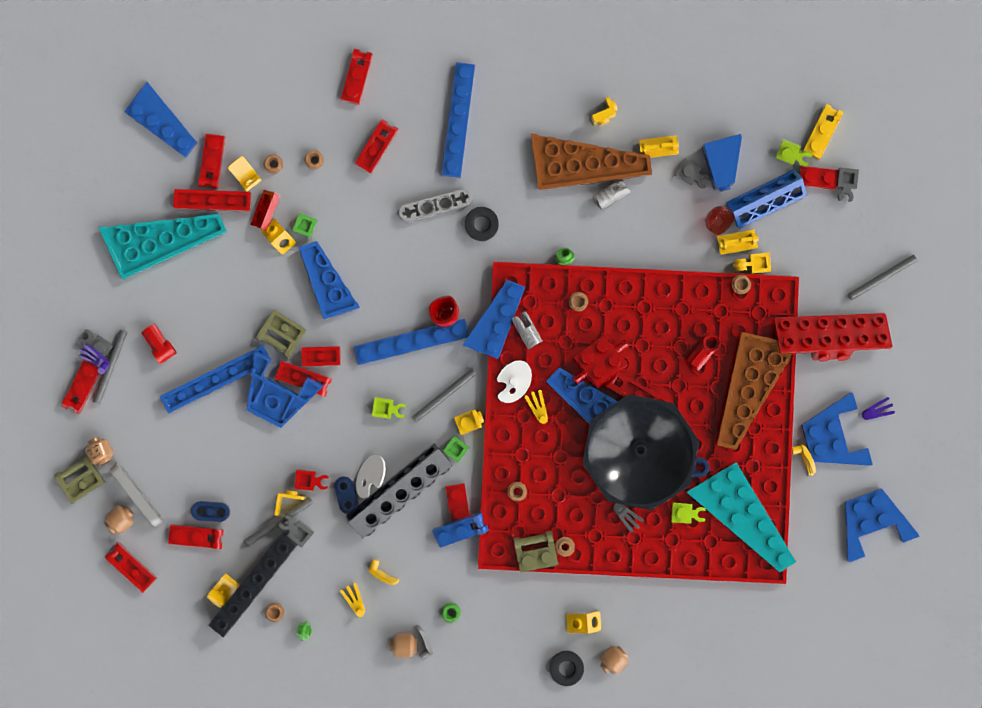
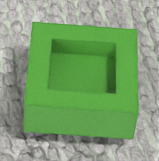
[292,213,318,238]
[443,436,469,462]

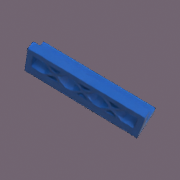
[726,169,807,229]

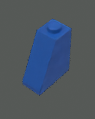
[702,134,742,192]

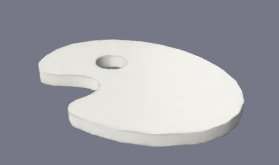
[497,361,532,403]
[356,455,386,499]

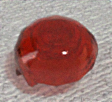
[705,206,735,236]

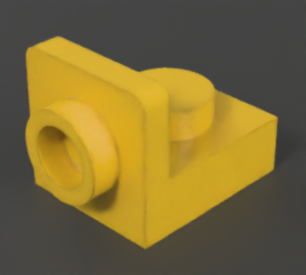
[454,409,484,435]

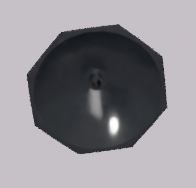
[582,394,699,510]

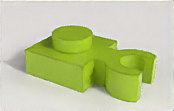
[775,139,812,167]
[372,397,407,419]
[671,502,706,523]

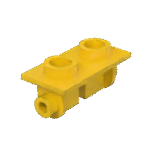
[639,135,679,158]
[717,229,758,255]

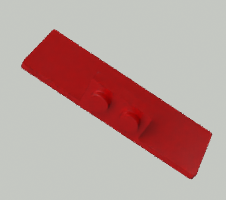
[774,313,893,362]

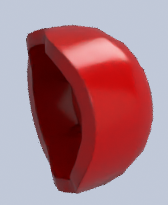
[429,296,459,327]

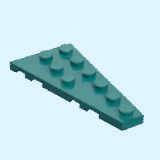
[98,214,227,280]
[686,462,796,572]

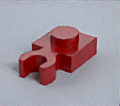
[294,469,329,491]

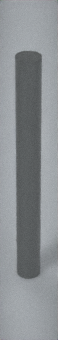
[848,255,917,300]
[93,330,127,404]
[412,369,477,422]
[245,497,313,546]

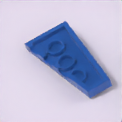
[124,82,197,158]
[299,241,360,320]
[462,280,525,359]
[546,368,617,424]

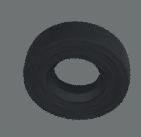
[465,207,499,241]
[549,651,584,686]

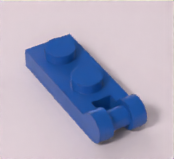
[432,512,489,548]

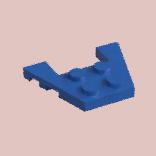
[247,351,323,428]
[801,393,873,466]
[845,488,920,562]

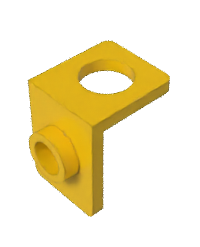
[228,156,261,192]
[261,218,296,255]
[275,490,306,516]
[566,611,601,634]

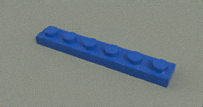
[442,62,475,178]
[353,319,469,365]
[160,345,273,413]

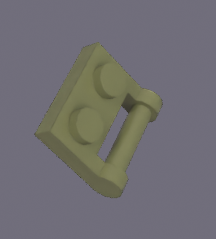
[256,309,307,359]
[54,454,106,504]
[514,531,558,573]

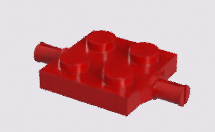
[572,335,629,388]

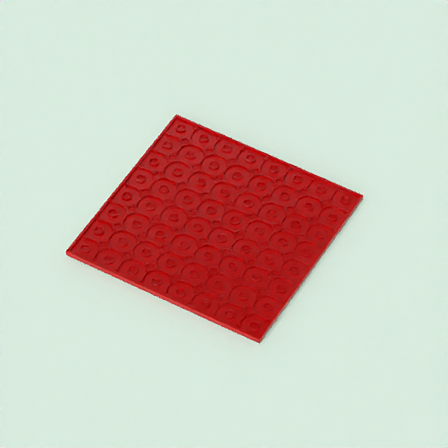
[478,262,799,584]

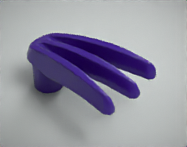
[79,344,109,374]
[862,397,895,420]

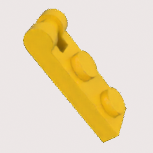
[803,103,844,160]

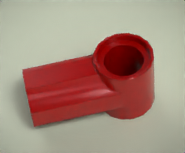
[141,324,177,364]
[686,334,720,370]

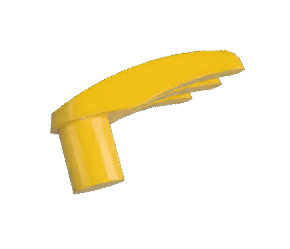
[525,390,548,424]
[792,444,816,476]
[368,559,399,585]
[340,583,365,617]

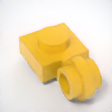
[733,252,771,274]

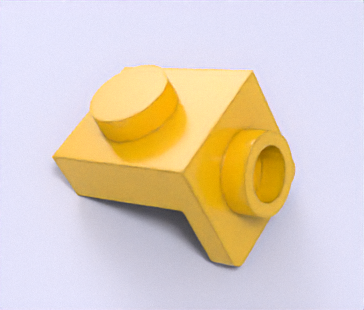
[591,96,618,126]
[206,573,240,608]

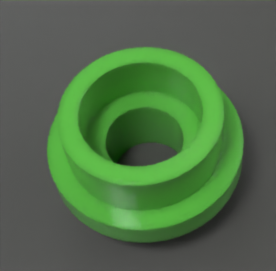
[555,248,575,265]
[441,603,461,622]
[296,621,312,641]

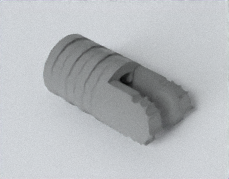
[593,180,631,210]
[512,312,542,349]

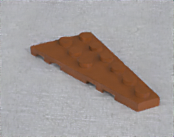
[531,133,652,191]
[716,332,793,449]

